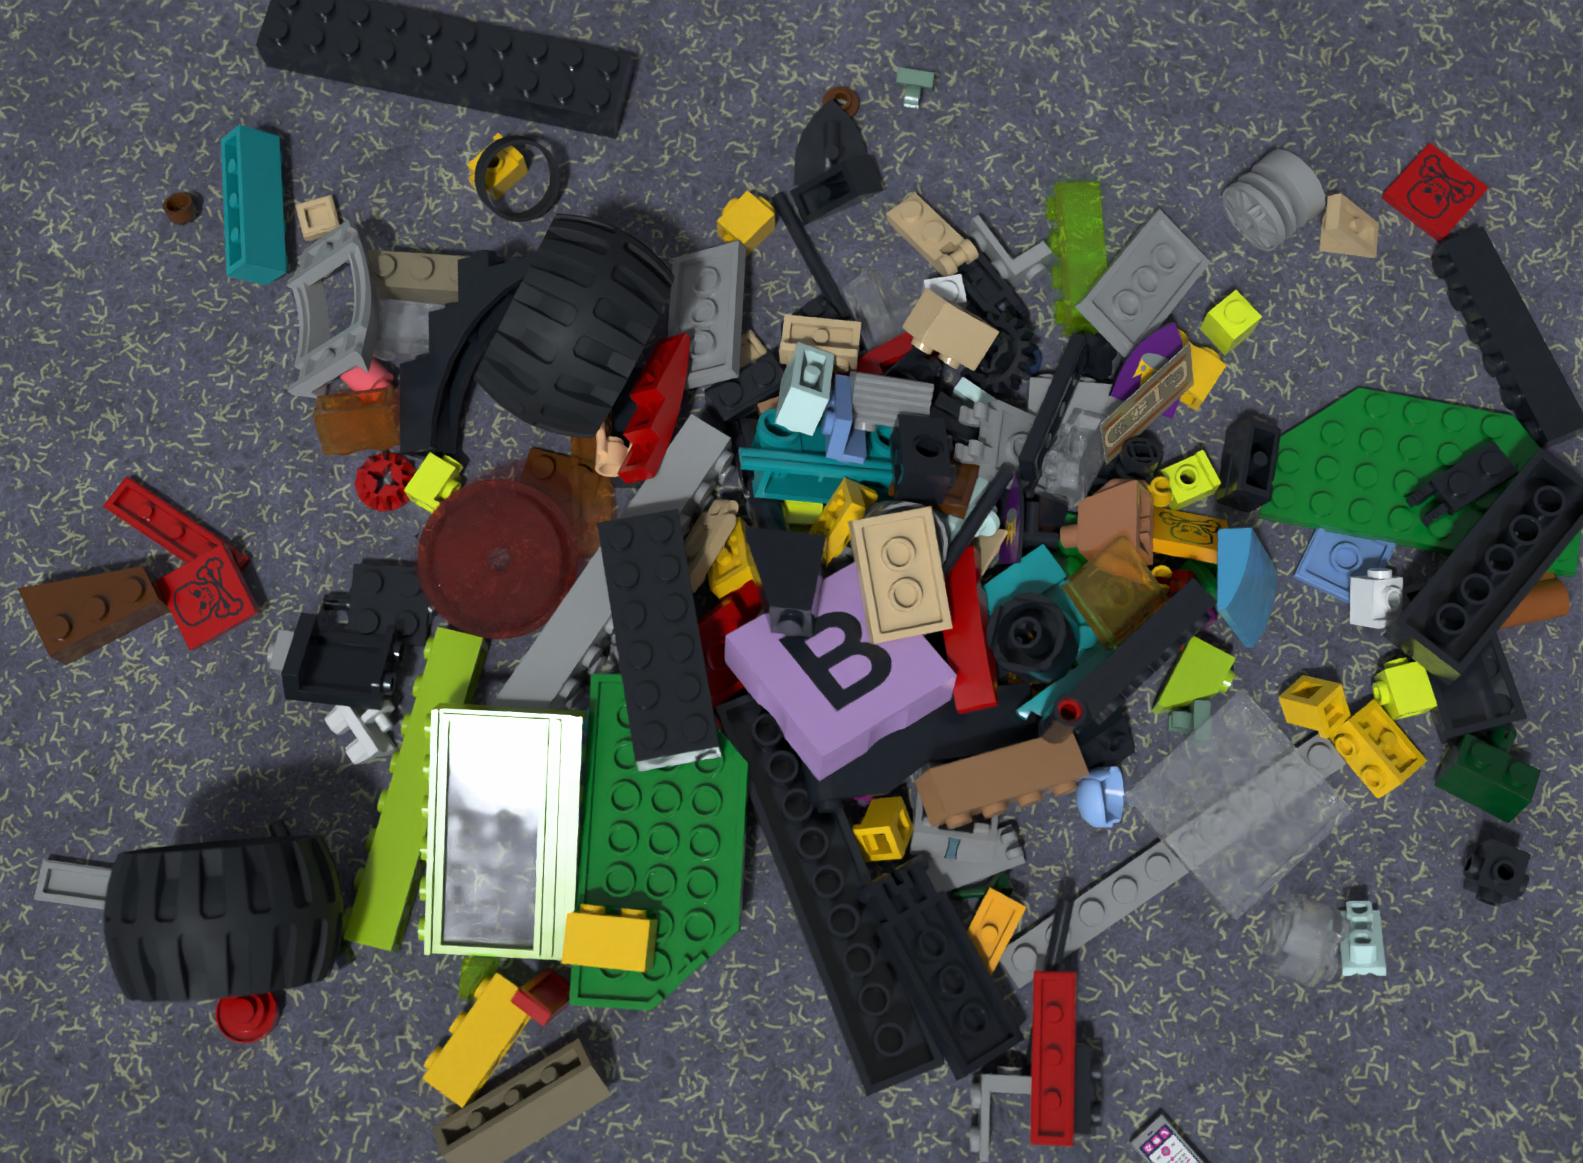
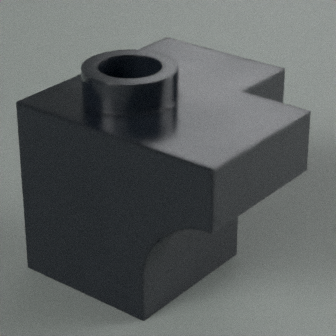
[1073,709,1135,770]

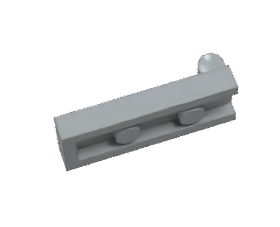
[926,825,1026,893]

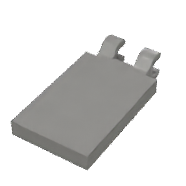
[953,400,1081,510]

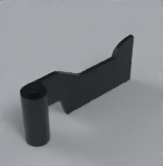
[802,683,1039,813]

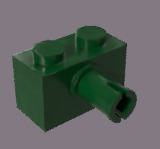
[1434,726,1541,823]

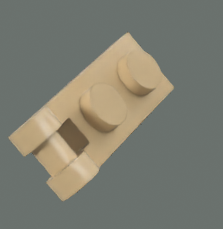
[886,193,979,277]

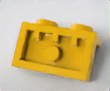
[808,477,878,569]
[707,516,754,599]
[1328,699,1427,799]

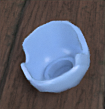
[1076,766,1124,828]

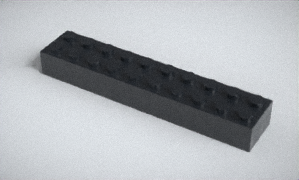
[256,0,634,139]
[715,693,945,1096]

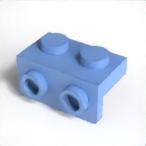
[821,374,867,464]

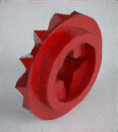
[354,451,416,512]

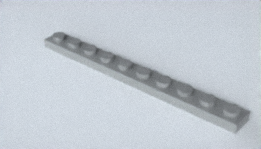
[999,734,1347,989]

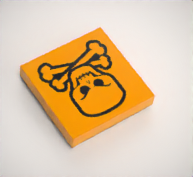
[1153,507,1229,564]

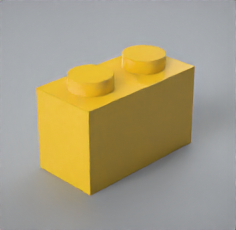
[562,904,658,972]

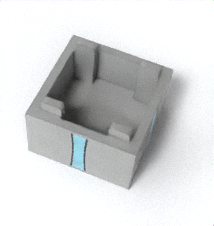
[909,761,998,865]

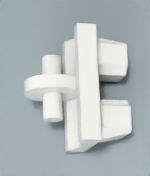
[324,700,397,764]

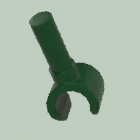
[953,873,1013,900]

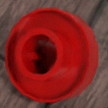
[215,991,279,1043]

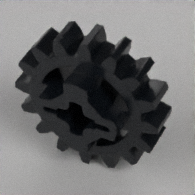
[960,312,1038,396]

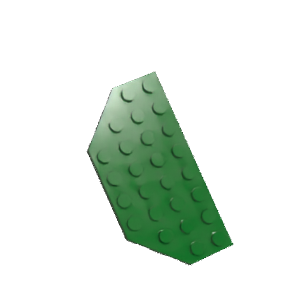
[1257,388,1581,578]
[569,673,750,1011]

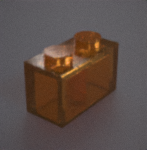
[313,386,400,455]

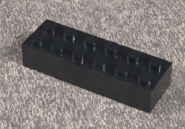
[1383,447,1583,686]
[597,509,721,771]

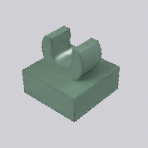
[896,67,935,108]
[1168,700,1211,746]

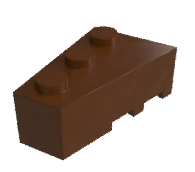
[18,566,170,665]

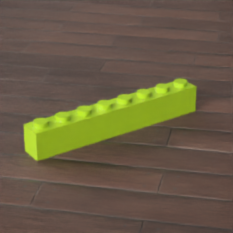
[343,626,489,954]

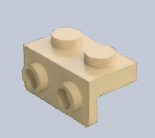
[779,315,861,374]

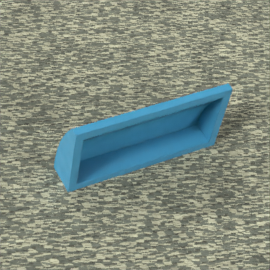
[1217,528,1278,648]

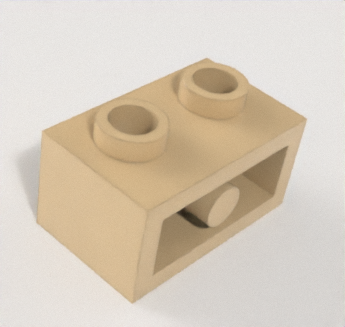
[902,287,999,371]

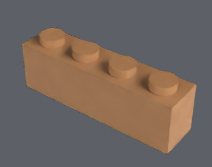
[915,734,1089,829]

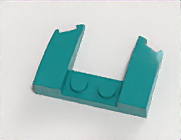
[982,544,1120,720]

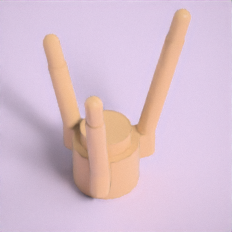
[595,421,632,477]

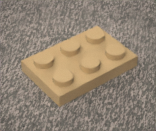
[848,506,952,644]

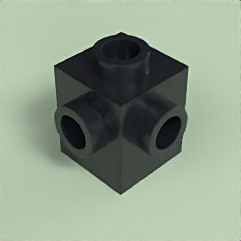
[1463,838,1531,907]

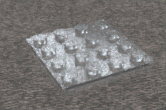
[1122,688,1353,920]

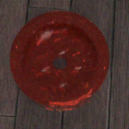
[415,479,579,639]

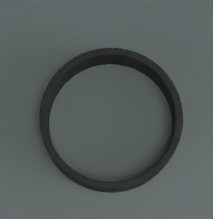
[474,135,560,222]

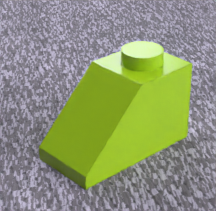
[1151,636,1236,715]

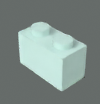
[775,342,834,436]

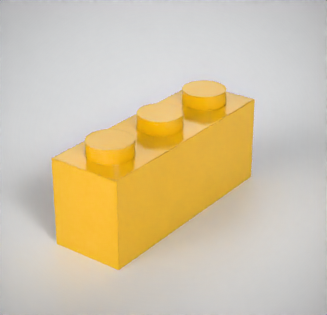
[422,973,531,1108]

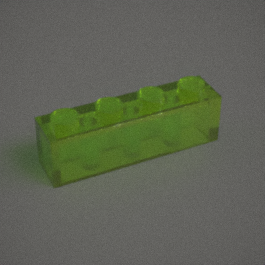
[1045,181,1107,336]

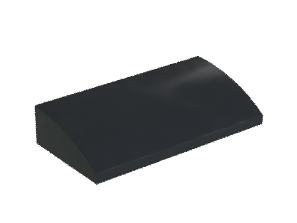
[1402,580,1527,745]

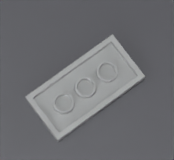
[1075,209,1210,358]
[667,240,746,390]

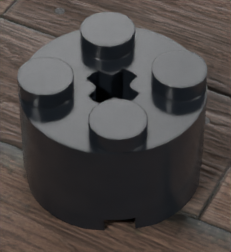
[986,593,1080,683]

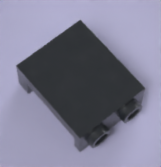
[281,613,404,710]

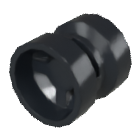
[1113,437,1161,484]

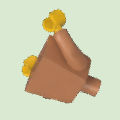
[1060,476,1172,595]

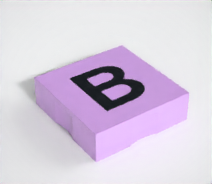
[724,562,957,781]

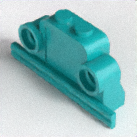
[738,409,908,504]

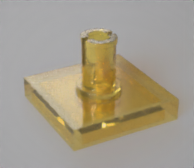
[1061,535,1170,651]

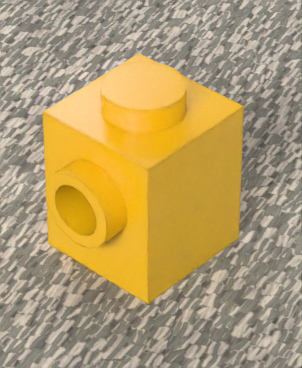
[717,190,775,258]

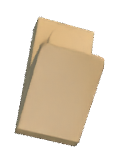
[1320,193,1379,258]

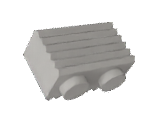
[850,371,934,433]

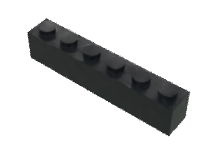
[1431,226,1583,449]

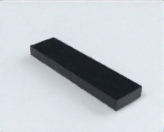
[1018,333,1089,483]

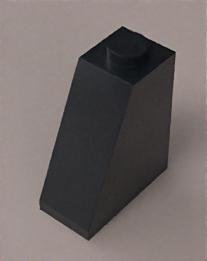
[745,527,827,637]

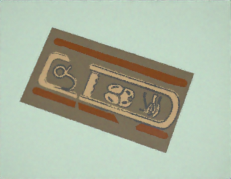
[1100,343,1194,465]

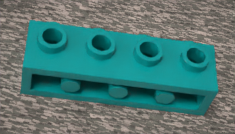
[221,124,288,285]

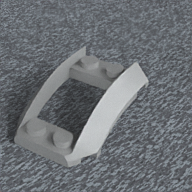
[286,219,379,399]

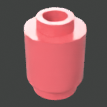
[340,357,394,403]

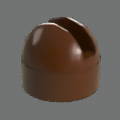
[163,192,197,226]

